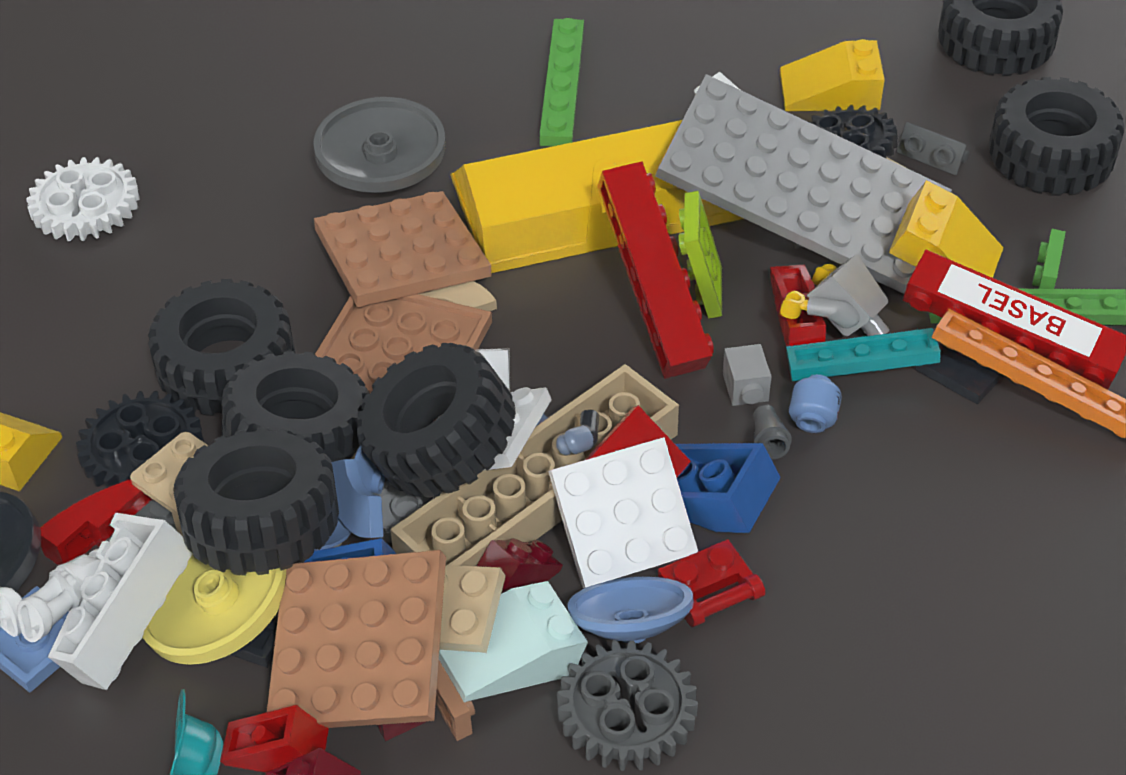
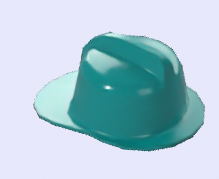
[170,689,223,775]

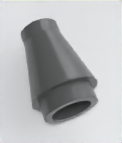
[753,405,792,459]

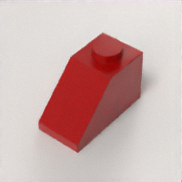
[220,705,329,773]

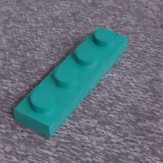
[786,328,940,381]

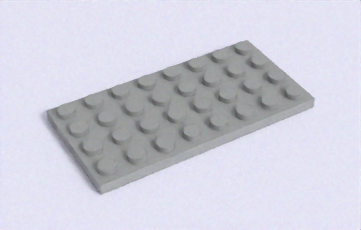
[655,74,952,294]

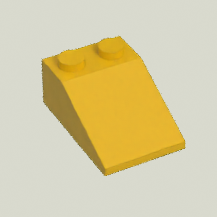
[780,39,885,111]
[889,180,1004,278]

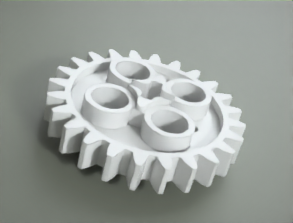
[27,157,140,241]

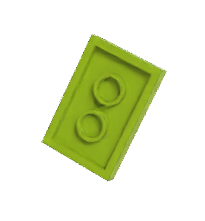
[679,191,722,318]

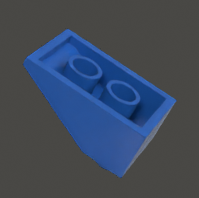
[675,443,781,533]

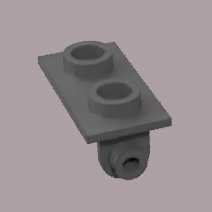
[897,122,970,175]

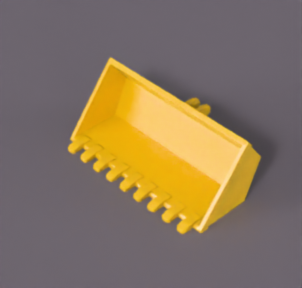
[450,120,744,273]

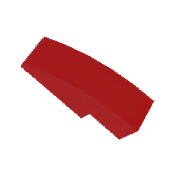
[770,264,826,346]
[40,479,152,565]

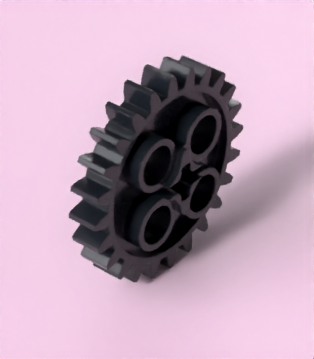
[807,105,898,159]
[76,391,204,488]

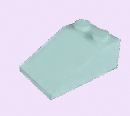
[439,581,588,702]

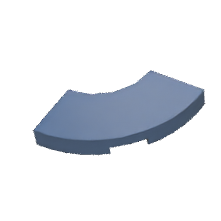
[331,459,383,538]

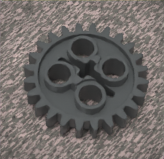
[557,640,698,771]

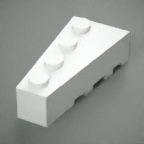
[48,513,193,690]

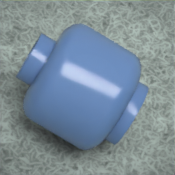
[789,374,842,433]

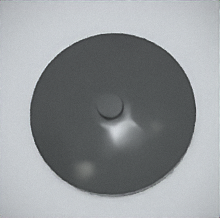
[313,97,446,193]

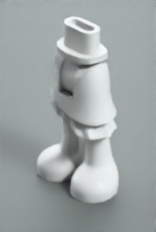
[0,548,101,642]

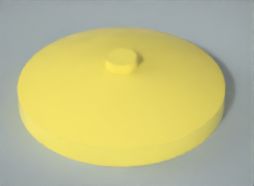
[142,534,286,664]

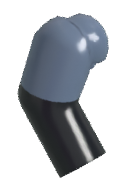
[556,409,600,456]

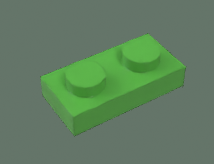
[1032,229,1066,289]

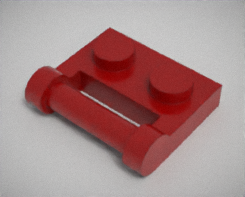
[658,539,766,627]

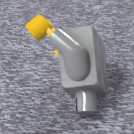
[780,254,890,336]

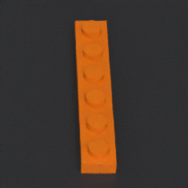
[931,309,1126,438]

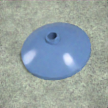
[568,577,694,643]

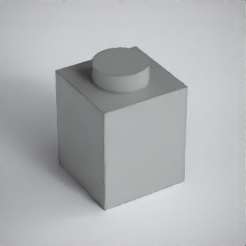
[723,344,771,406]

